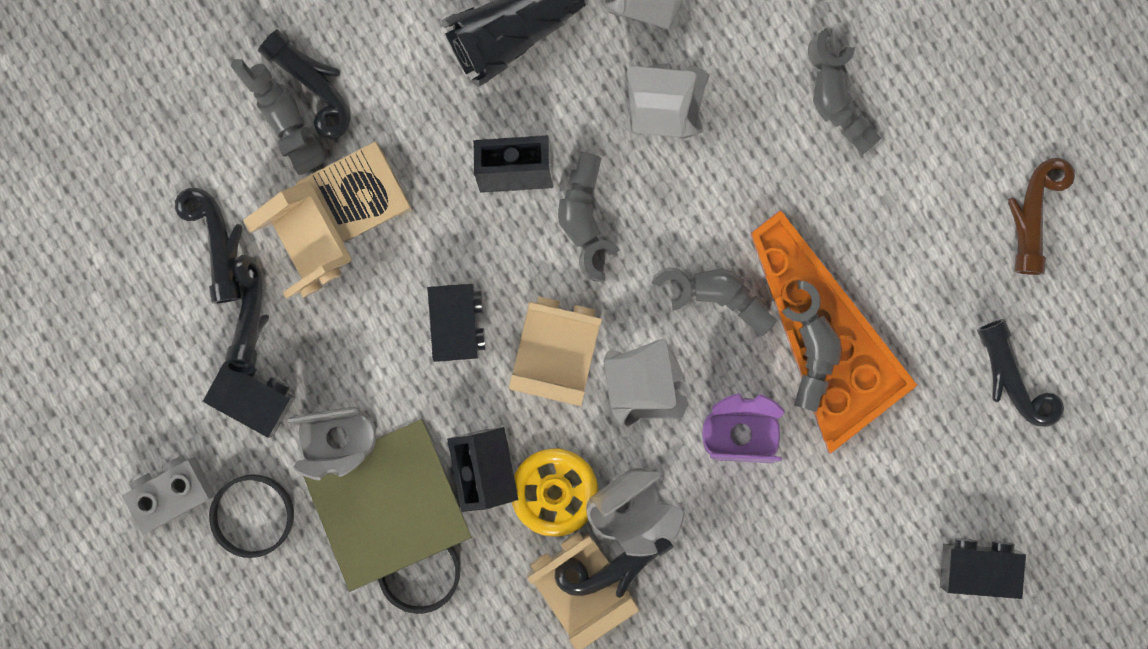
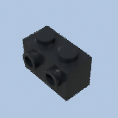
[473,135,554,193]
[427,284,486,362]
[202,362,295,438]
[447,427,519,512]
[940,538,1026,599]

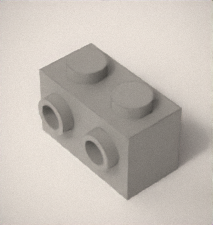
[122,455,216,535]

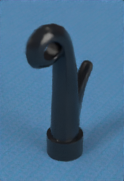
[258,29,351,139]
[175,188,242,304]
[224,255,269,375]
[977,319,1064,427]
[555,538,674,598]

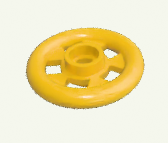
[512,448,599,537]

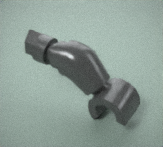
[808,28,881,155]
[231,59,326,175]
[558,152,620,282]
[652,267,778,336]
[782,281,842,412]

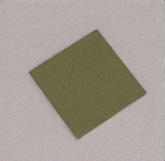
[303,419,472,592]

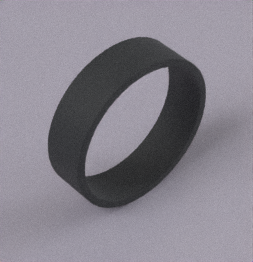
[209,474,294,558]
[378,547,461,614]

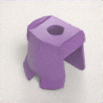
[702,393,785,463]

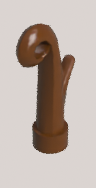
[1008,158,1075,275]

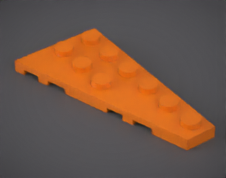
[750,210,918,454]

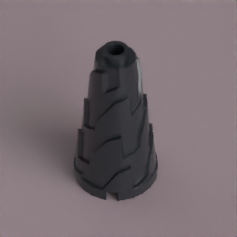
[442,0,586,87]

